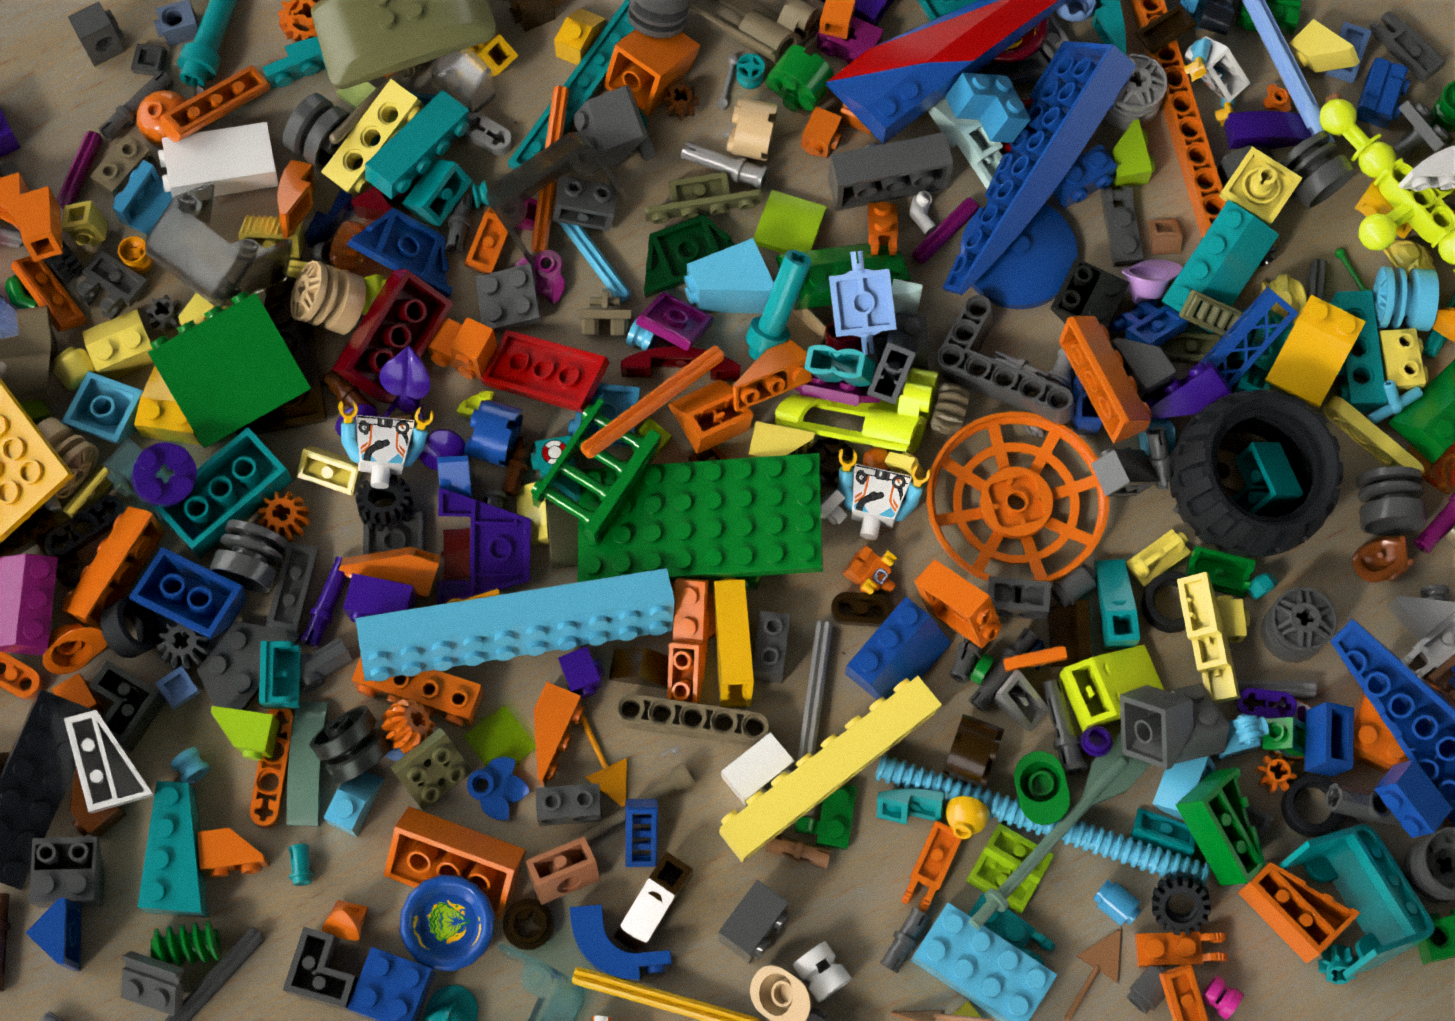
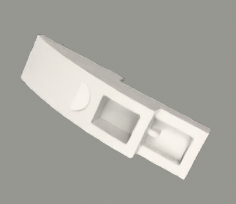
[1399,145,1455,191]

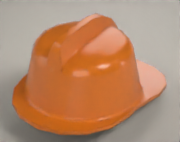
[43,623,108,675]

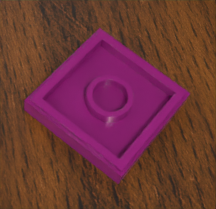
[636,291,714,351]

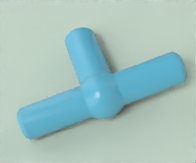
[1368,380,1423,425]

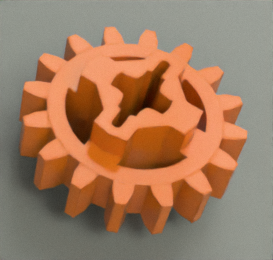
[278,0,320,43]

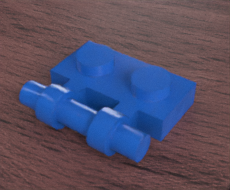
[1110,299,1188,346]

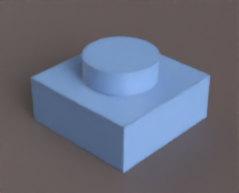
[155,665,200,710]

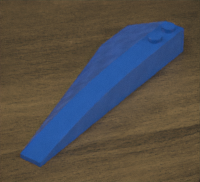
[1330,618,1455,827]

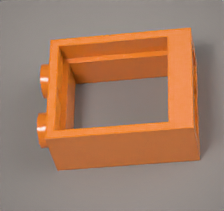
[914,559,1002,649]

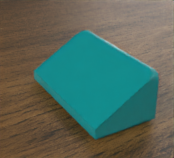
[1129,808,1196,858]

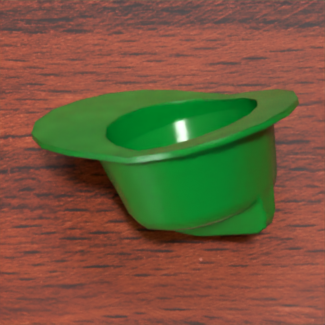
[1014,751,1070,825]

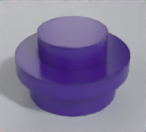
[1081,726,1112,757]

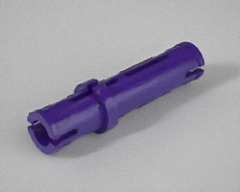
[300,556,348,648]

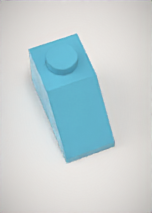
[323,771,385,837]

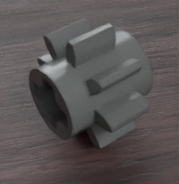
[146,294,182,334]

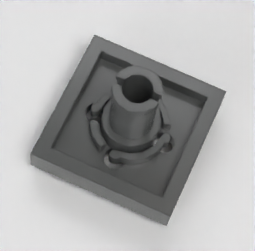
[1394,100,1454,159]

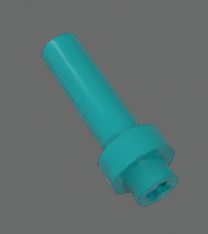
[177,0,238,88]
[745,250,812,360]

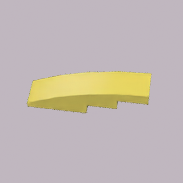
[1177,572,1241,704]

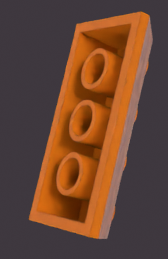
[1059,316,1152,444]
[61,506,166,629]
[384,806,526,920]

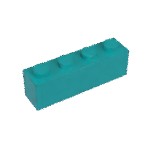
[365,90,469,200]

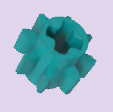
[1318,944,1359,984]

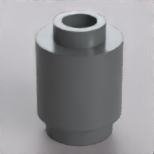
[1051,564,1096,608]
[1127,965,1167,1014]

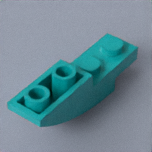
[262,37,328,90]

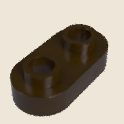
[831,592,893,627]

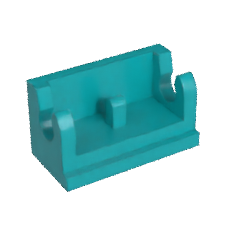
[259,641,301,709]

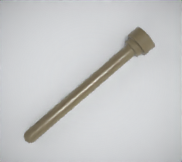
[329,64,422,144]
[563,763,695,845]

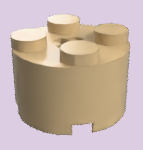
[727,97,779,162]

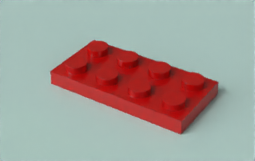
[480,330,610,413]

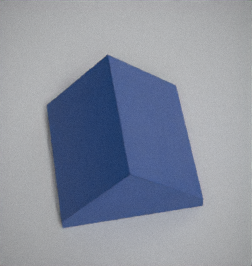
[25,898,82,972]

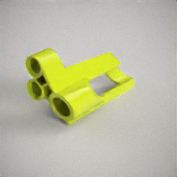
[774,367,939,454]

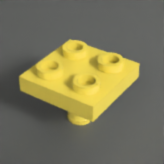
[1219,147,1302,227]

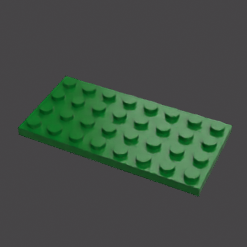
[577,453,823,582]

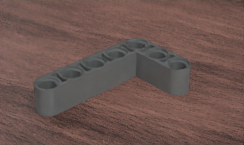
[938,295,1075,424]

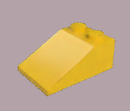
[1265,295,1366,408]
[134,366,201,445]

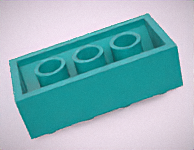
[1161,200,1279,334]

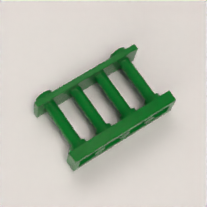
[531,398,661,543]

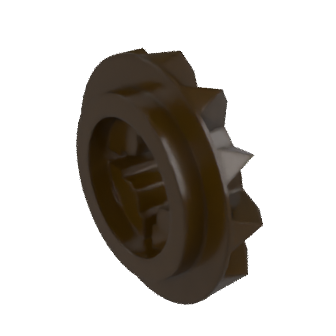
[808,437,855,484]
[503,898,554,950]

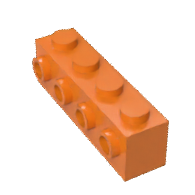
[351,656,484,727]

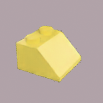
[82,309,153,380]

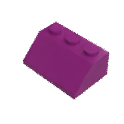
[0,554,58,656]

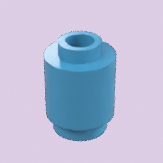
[1092,880,1142,926]

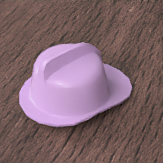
[1122,259,1183,304]

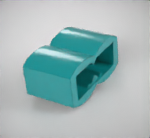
[804,345,876,387]

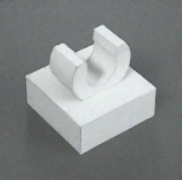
[821,489,847,525]

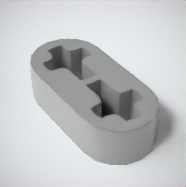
[464,113,512,156]

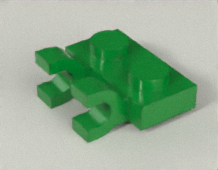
[795,784,857,850]

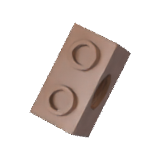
[525,836,600,905]

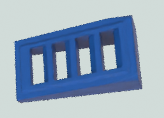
[625,799,658,867]

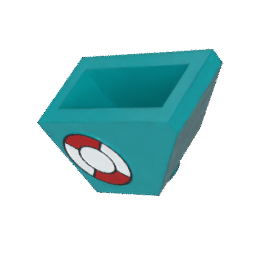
[530,435,581,502]

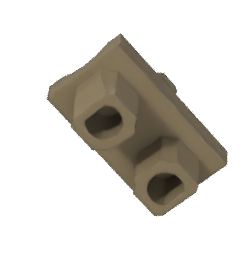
[577,288,632,336]

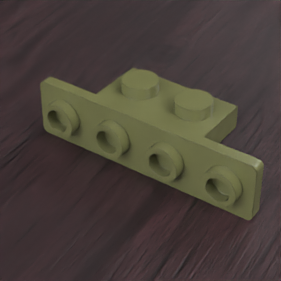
[645,172,761,224]

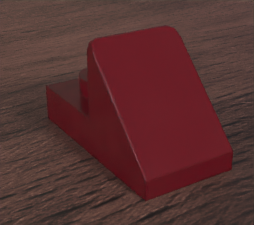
[351,187,410,220]

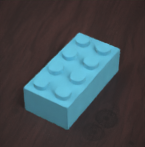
[910,902,1057,1021]

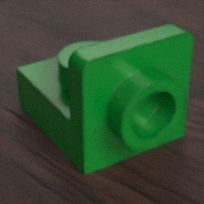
[1262,717,1306,757]

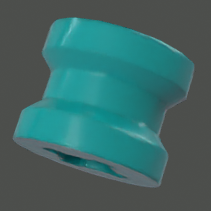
[736,53,765,89]

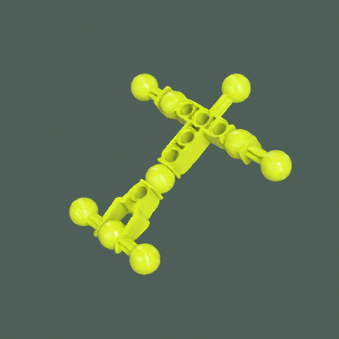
[1319,98,1455,273]

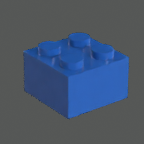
[347,947,436,1021]

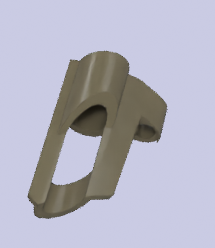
[689,0,825,64]

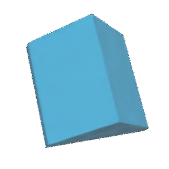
[61,371,143,444]

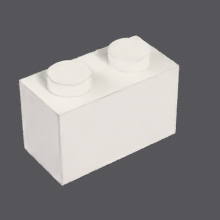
[721,732,794,806]

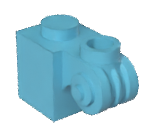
[1217,714,1269,761]

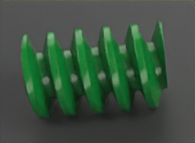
[150,920,222,967]

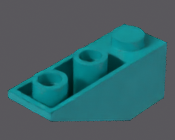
[1094,559,1140,651]

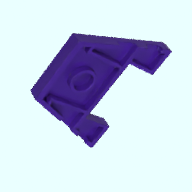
[437,488,531,605]

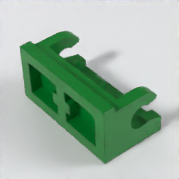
[1185,546,1256,598]

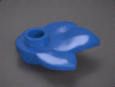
[467,757,530,821]

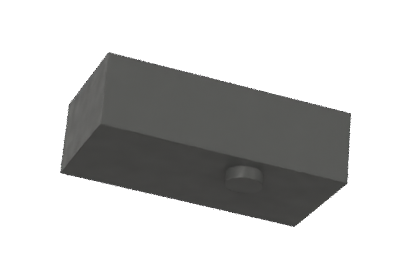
[828,132,954,211]

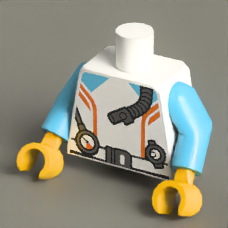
[1184,36,1250,127]
[338,401,434,489]
[838,449,932,540]

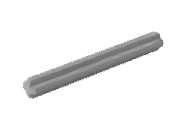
[796,621,833,768]

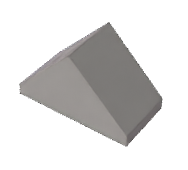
[1389,595,1455,642]
[992,669,1048,732]

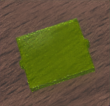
[463,705,536,767]

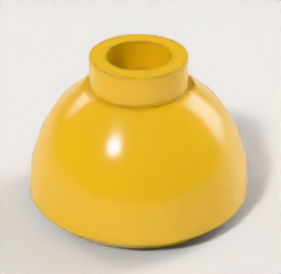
[946,796,990,839]

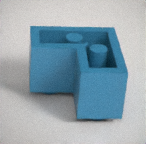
[945,72,1031,143]

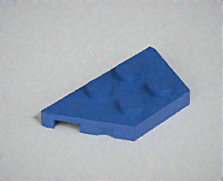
[347,208,452,298]

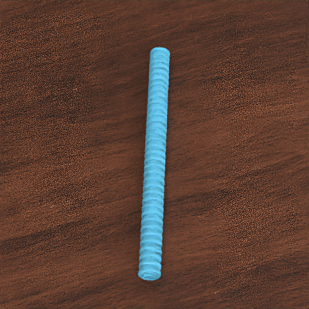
[875,753,1211,887]

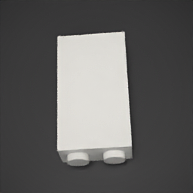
[158,122,279,203]

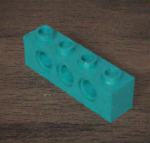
[1329,290,1387,413]

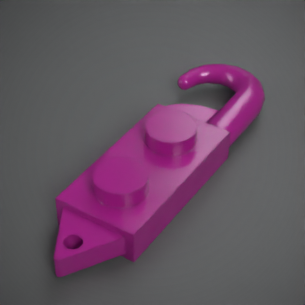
[794,374,881,406]

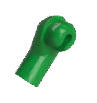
[5,275,39,309]

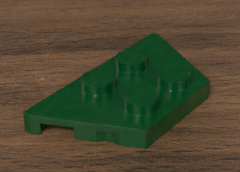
[643,214,736,298]

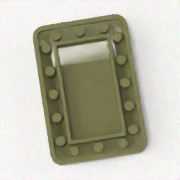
[311,0,497,89]

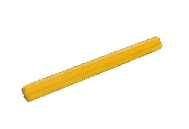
[572,967,760,1021]

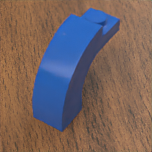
[570,904,672,983]

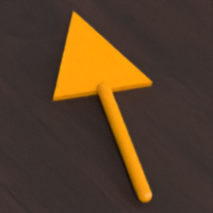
[580,715,627,807]

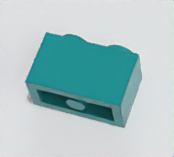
[402,158,473,226]

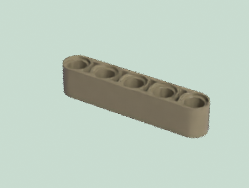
[617,694,769,746]

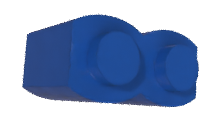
[1071,375,1102,435]

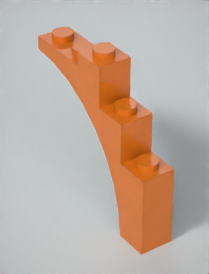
[0,172,63,262]

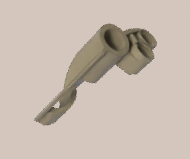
[0,305,58,403]

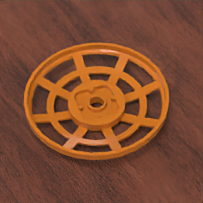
[926,411,1109,582]

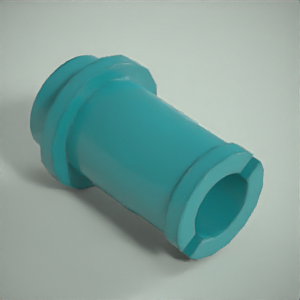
[288,844,315,886]

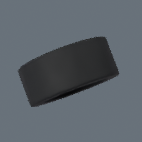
[1141,571,1188,633]
[100,596,160,659]
[1281,774,1344,837]

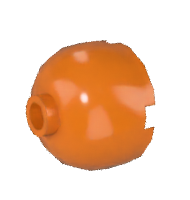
[137,90,187,149]

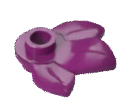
[514,250,565,304]

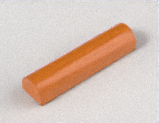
[160,65,271,142]

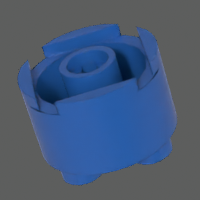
[464,400,523,467]

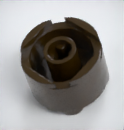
[943,714,1005,787]

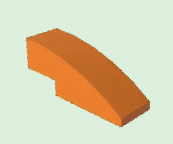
[277,160,315,239]

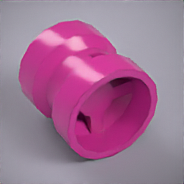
[1201,975,1244,1020]

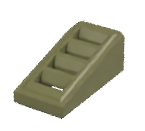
[1178,289,1244,336]

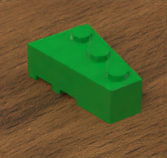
[1175,767,1266,886]

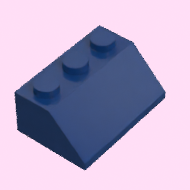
[129,547,247,639]
[845,596,951,700]

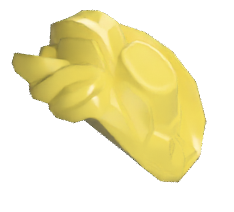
[1383,240,1436,278]
[1260,274,1306,324]

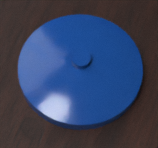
[959,204,1078,309]

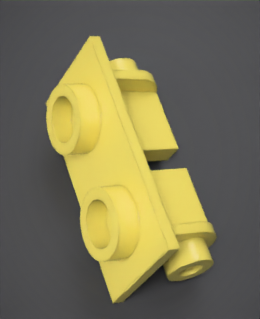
[1126,529,1191,587]

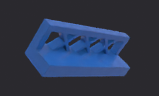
[1188,286,1299,388]

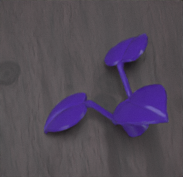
[335,346,471,471]

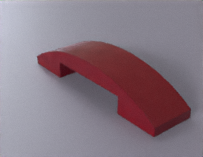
[620,346,741,381]

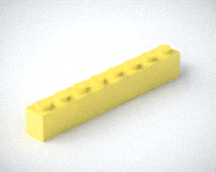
[719,676,942,863]

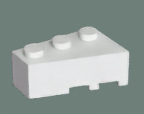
[64,710,154,814]

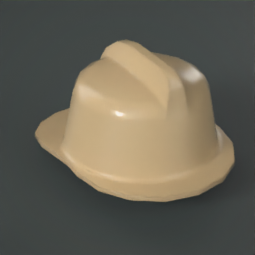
[750,965,811,1021]

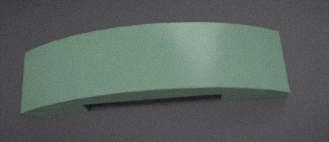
[287,702,329,827]

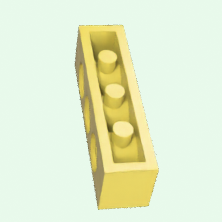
[321,79,425,198]

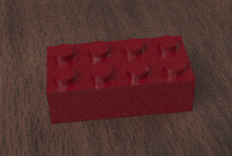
[332,269,454,403]

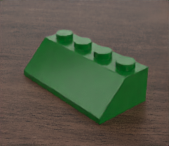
[776,243,911,310]
[1388,360,1455,465]

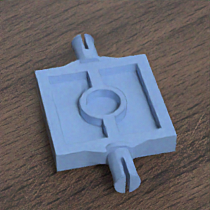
[829,251,897,355]

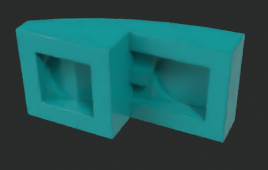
[876,789,945,825]

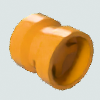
[118,236,154,275]

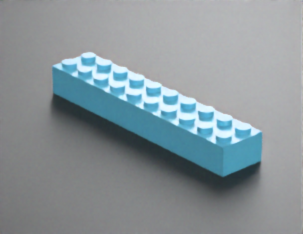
[355,568,675,682]

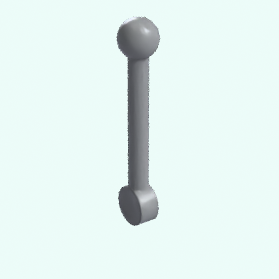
[717,55,739,110]

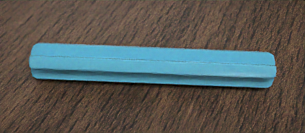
[558,222,631,303]

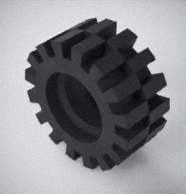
[44,240,84,284]
[356,474,413,532]
[1152,872,1211,935]

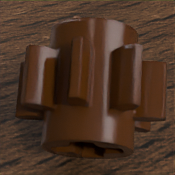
[664,82,699,121]

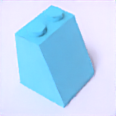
[684,238,774,314]

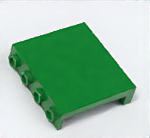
[147,290,311,448]

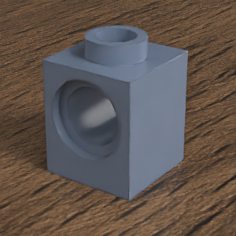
[154,0,199,46]

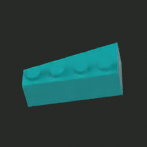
[137,780,209,918]

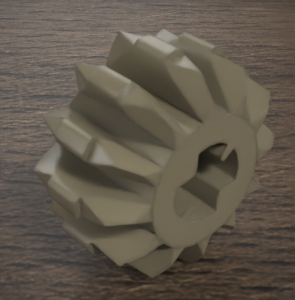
[930,383,970,435]

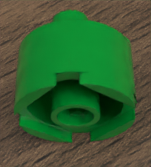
[765,45,834,112]

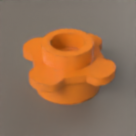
[1263,84,1292,112]

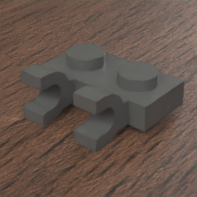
[75,250,149,320]

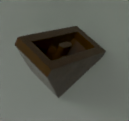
[609,646,669,689]

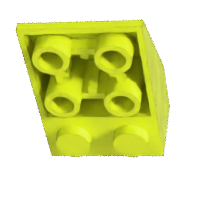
[1059,644,1164,733]

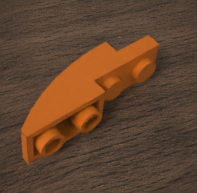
[667,578,710,704]

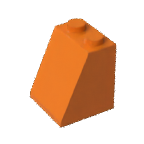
[603,29,700,118]

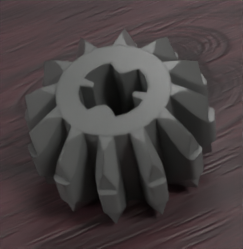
[157,623,211,671]

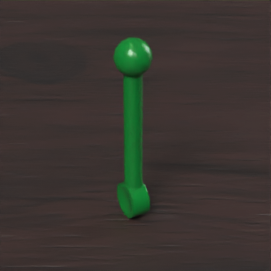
[1335,248,1370,291]

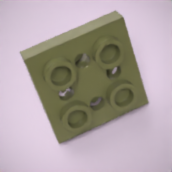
[390,728,473,811]

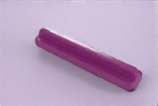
[56,131,102,210]
[912,197,979,264]

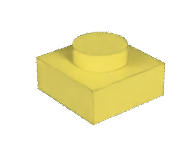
[884,451,925,481]

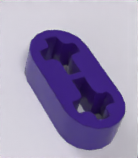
[1235,688,1297,719]

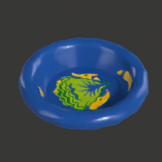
[400,875,495,971]

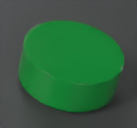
[970,653,995,685]

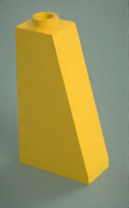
[713,578,754,708]

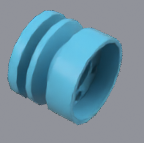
[1372,266,1439,331]

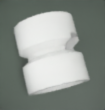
[792,941,852,1003]

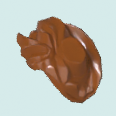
[1352,534,1415,583]

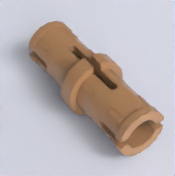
[765,835,832,870]

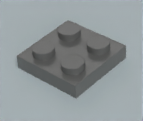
[475,263,543,333]

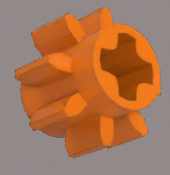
[1255,753,1297,794]

